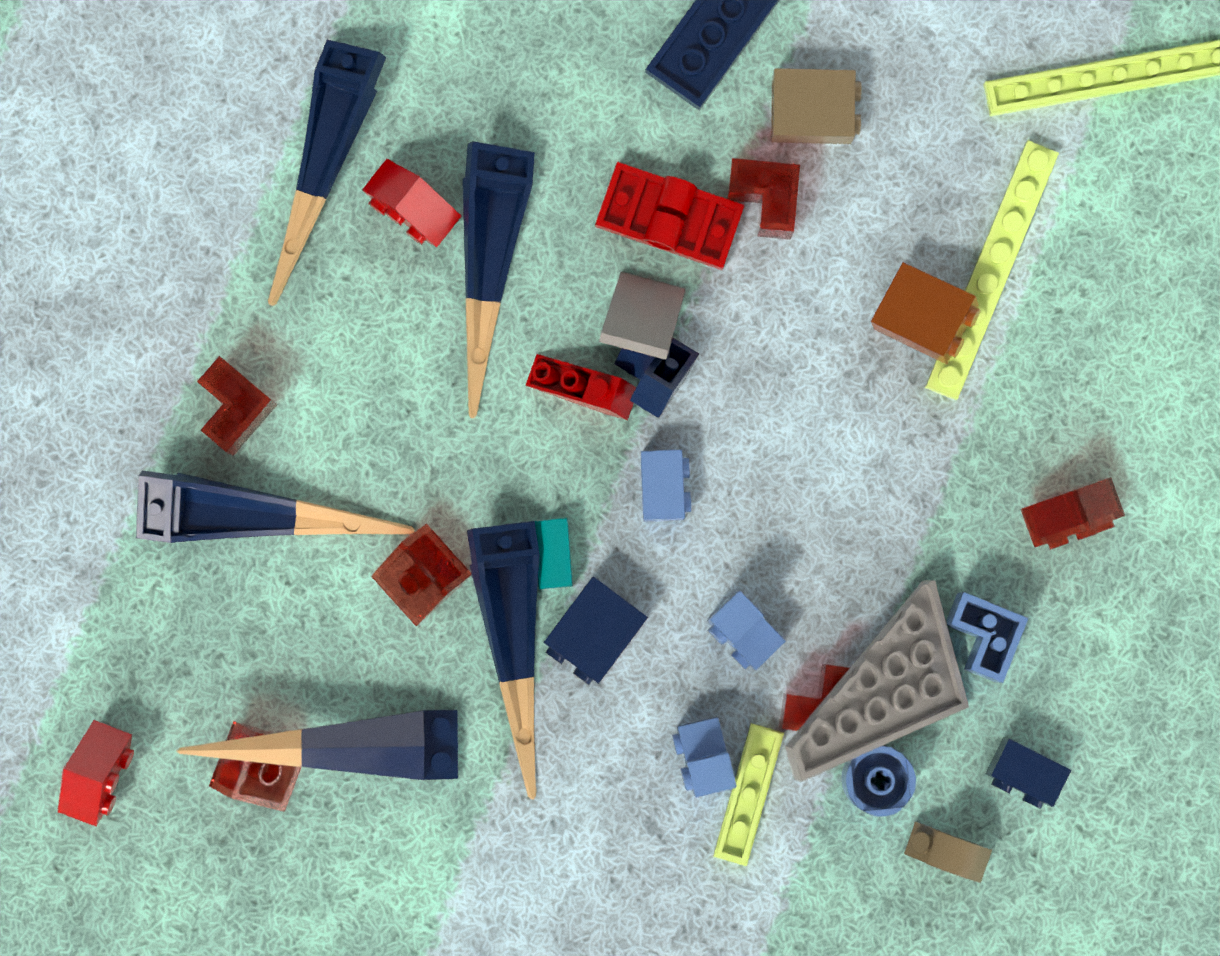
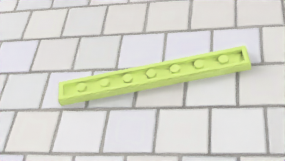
[983,40,1220,116]

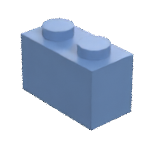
[640,450,691,522]

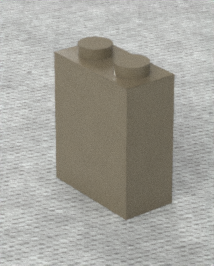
[771,68,861,144]

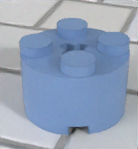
[841,745,916,816]

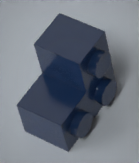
[614,337,699,418]

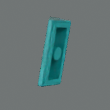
[535,518,573,589]

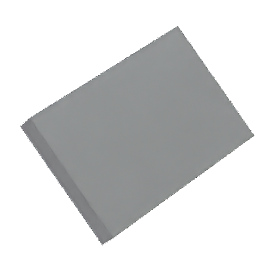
[599,272,686,359]

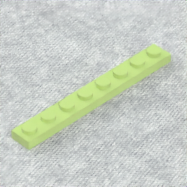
[925,140,1059,400]

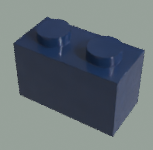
[985,737,1071,809]

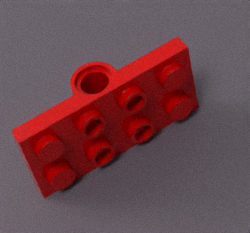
[595,162,745,270]

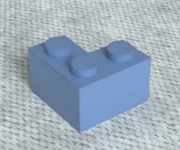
[707,591,786,670]
[946,592,1028,683]
[672,716,737,797]

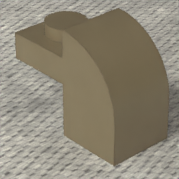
[904,822,992,883]

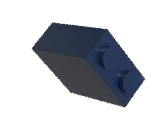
[543,576,648,685]

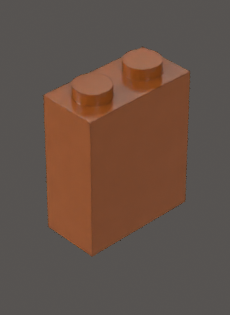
[871,262,980,364]

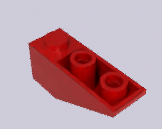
[525,354,636,421]

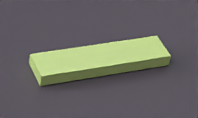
[713,723,784,866]

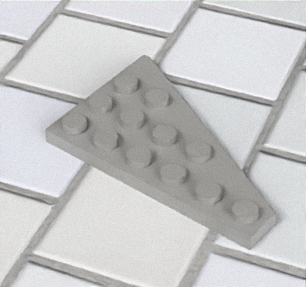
[785,580,969,781]

